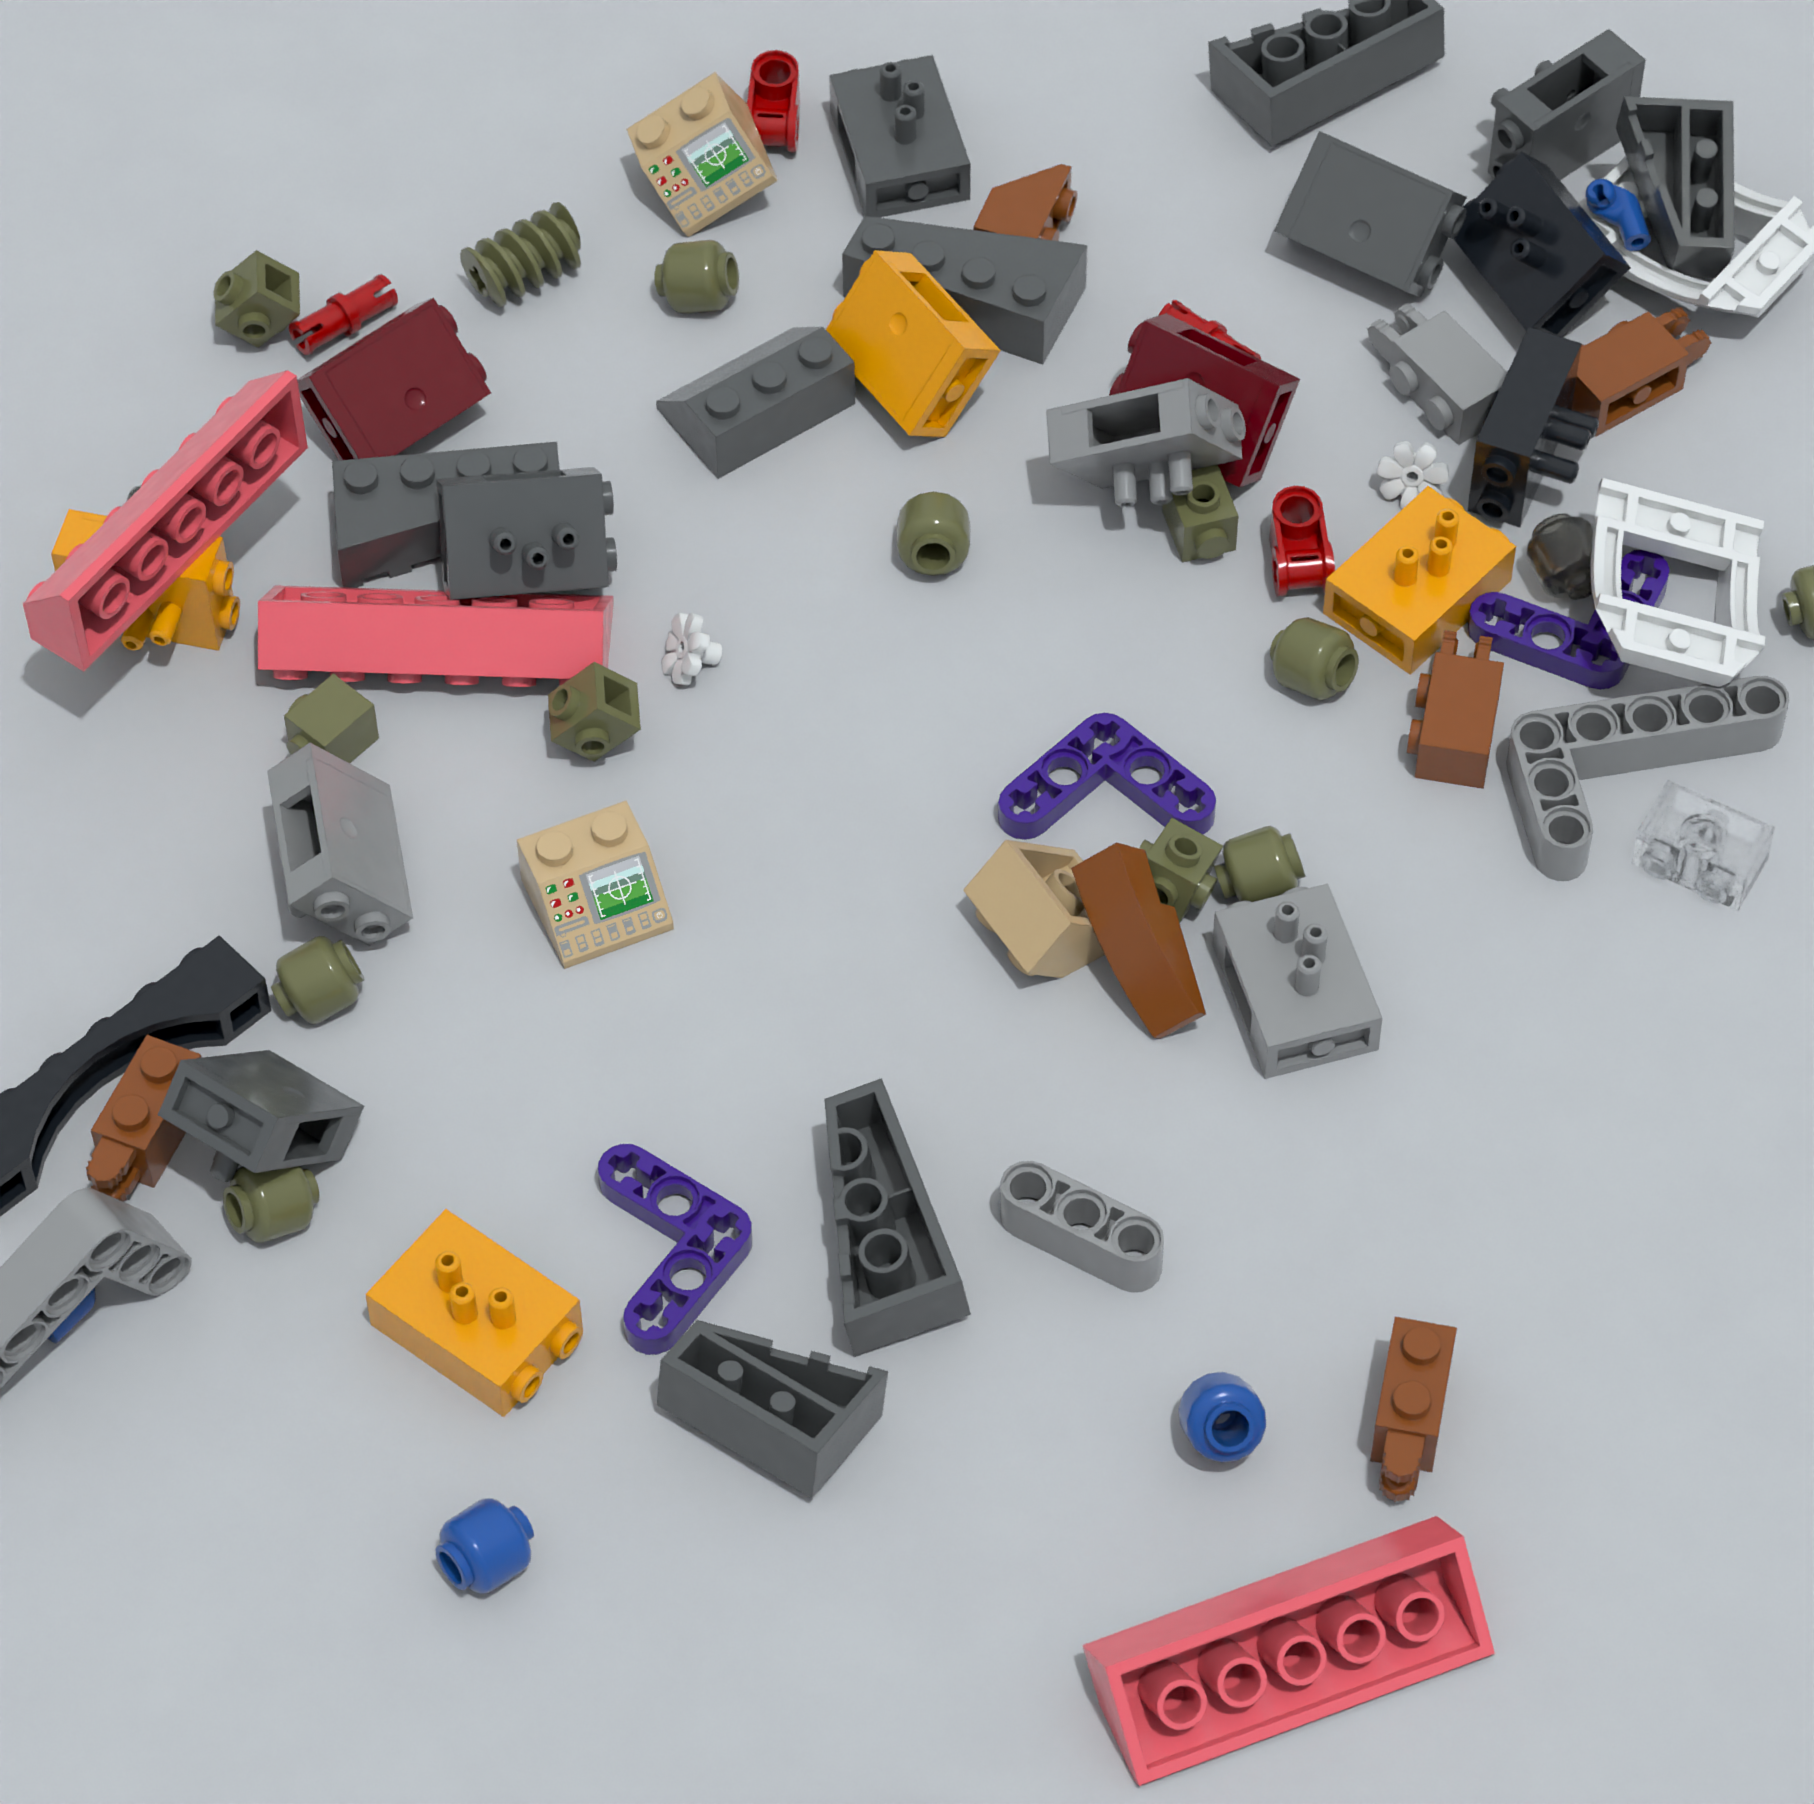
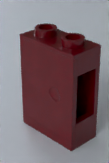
[297,297,491,461]
[1109,314,1300,488]

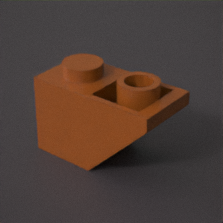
[973,164,1078,241]

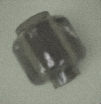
[1526,513,1594,600]

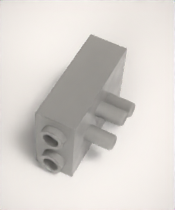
[1046,378,1246,507]
[267,743,413,946]
[1212,883,1383,1079]

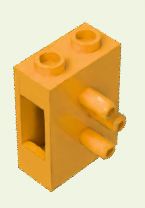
[826,250,1001,437]
[1323,486,1516,675]
[51,509,240,651]
[365,1209,583,1417]

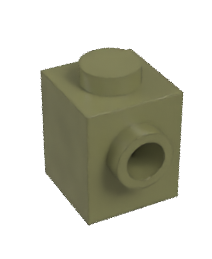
[1162,464,1239,563]
[284,674,379,763]

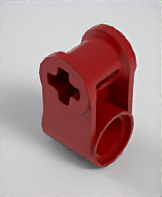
[746,50,800,153]
[1269,486,1335,596]

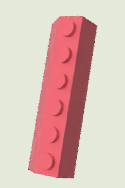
[23,370,308,671]
[258,585,614,687]
[1082,1516,1495,1786]

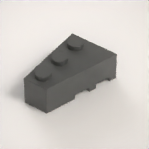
[1616,96,1735,278]
[657,1320,888,1498]

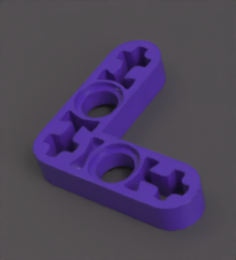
[1468,549,1670,690]
[998,713,1216,840]
[598,1144,752,1355]

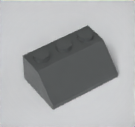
[656,327,855,479]

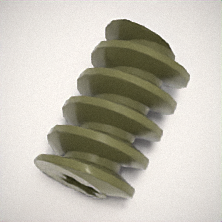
[460,202,581,307]

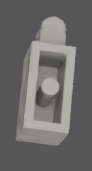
[1367,303,1508,445]

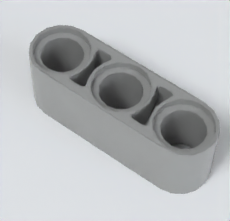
[1000,1161,1164,1293]

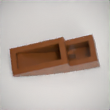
[1071,842,1206,1039]

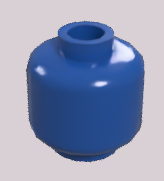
[1179,1372,1267,1462]
[435,1498,534,1594]

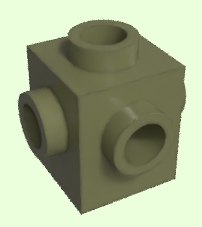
[213,250,300,348]
[548,662,641,762]
[1139,818,1223,923]

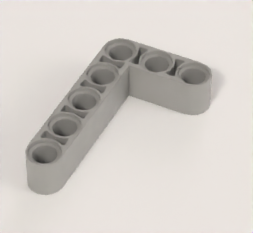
[1506,676,1789,881]
[0,1188,192,1389]

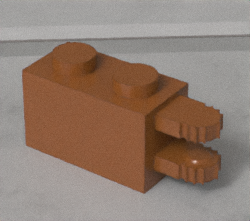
[1572,307,1712,437]
[1407,630,1504,789]
[86,1035,202,1202]
[1370,1316,1457,1503]

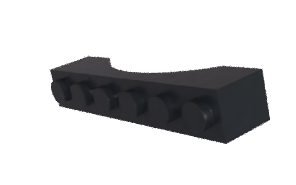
[0,935,272,1217]

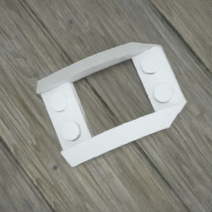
[1579,156,1814,318]
[1591,478,1766,687]

